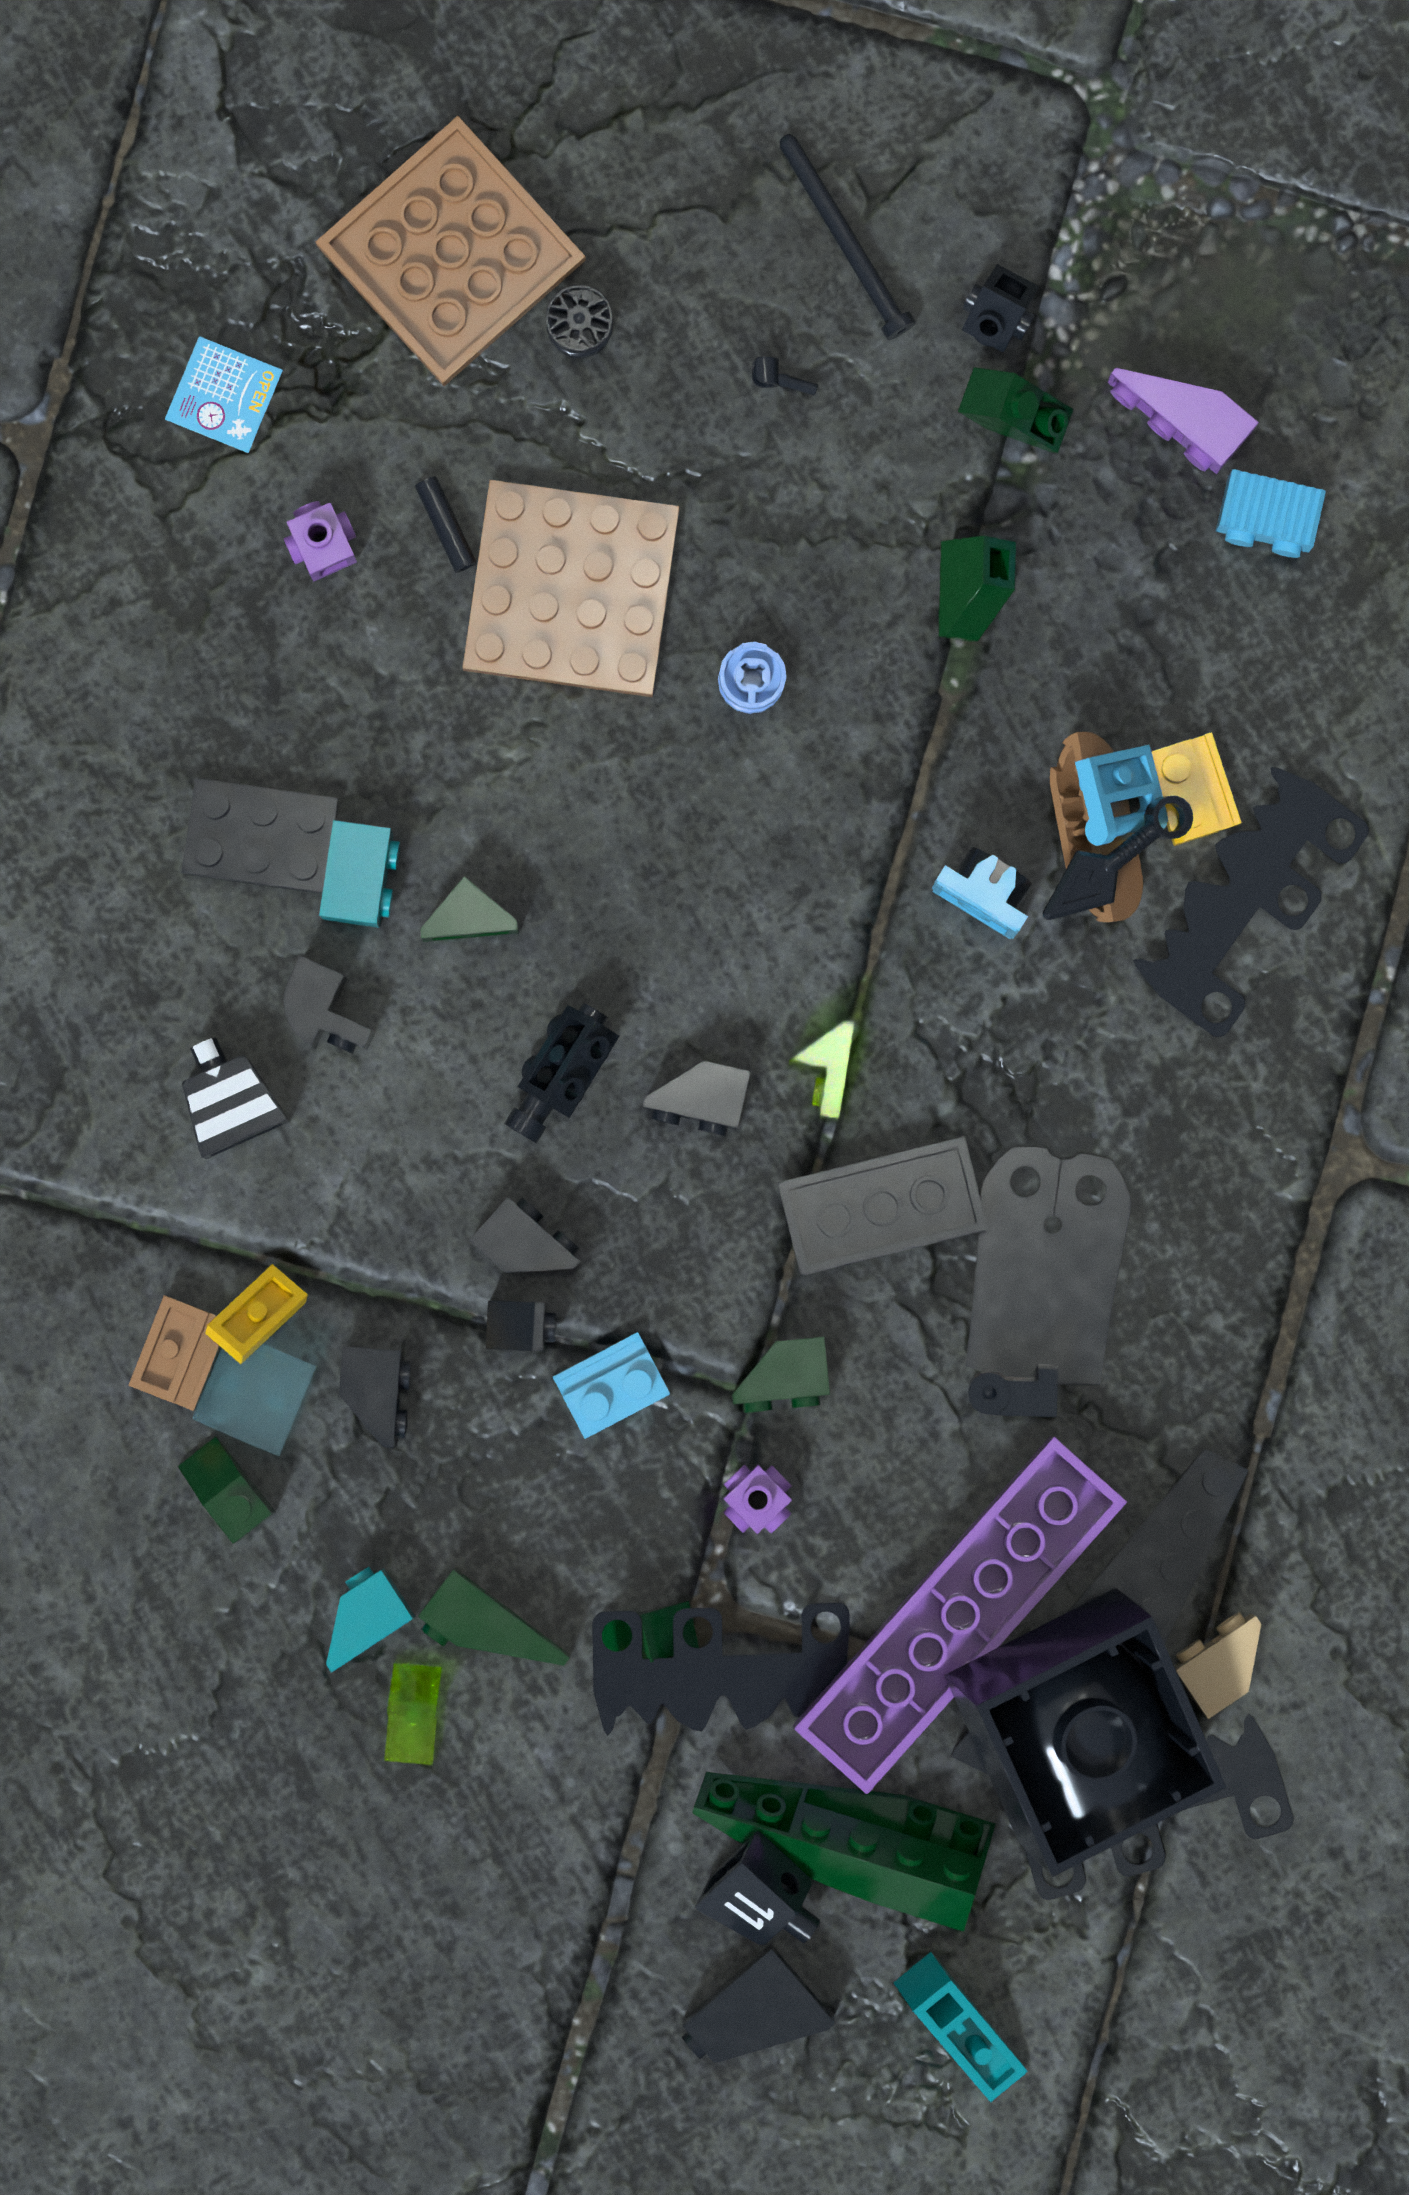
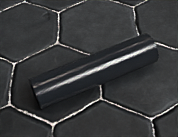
[415,476,477,573]

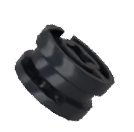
[546,285,613,358]

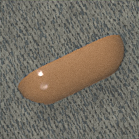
[1050,732,1143,922]

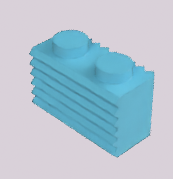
[1216,469,1326,558]

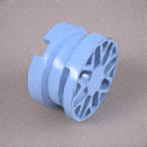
[718,642,786,714]

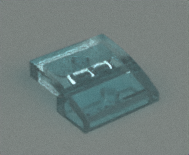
[192,1343,317,1456]

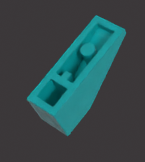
[893,1952,1028,2102]

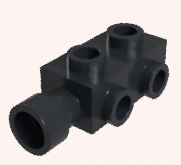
[504,1003,620,1144]

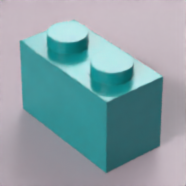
[319,820,400,928]

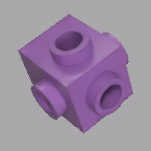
[283,501,357,582]
[723,1464,792,1534]

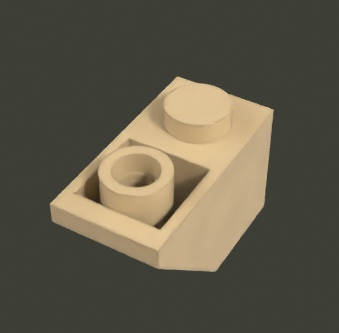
[1174,1612,1261,1719]

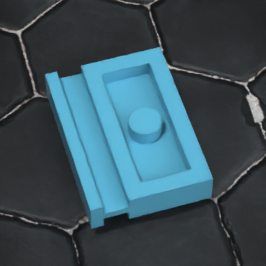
[553,1332,670,1439]

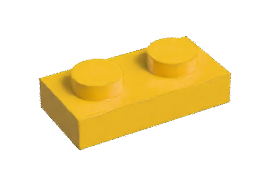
[205,1264,308,1364]

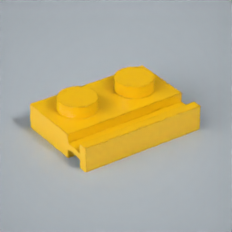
[1151,732,1242,846]

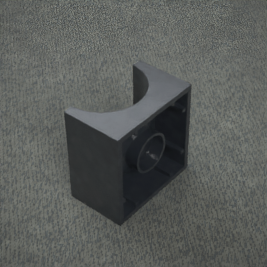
[944,1588,1227,1877]

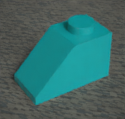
[326,1567,416,1673]

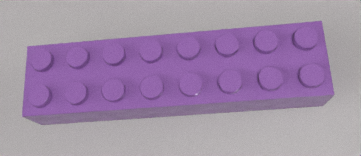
[793,1436,1127,1794]

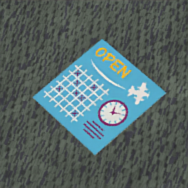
[165,336,283,453]

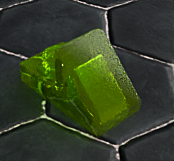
[788,1021,854,1120]
[384,1663,442,1765]

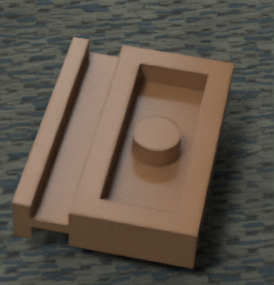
[128,1295,220,1411]

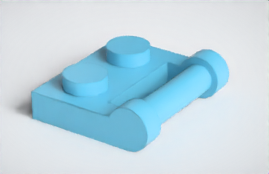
[1075,745,1168,846]

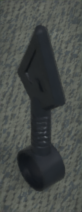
[1043,796,1193,920]

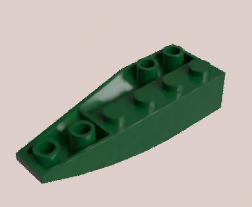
[692,1772,996,1932]

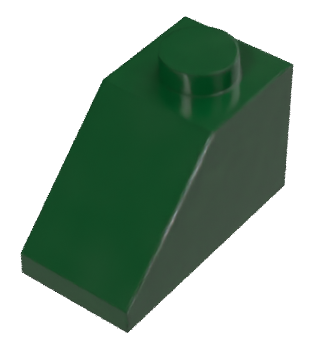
[178,1436,276,1544]

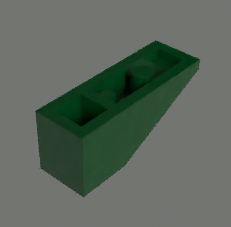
[418,1568,571,1666]

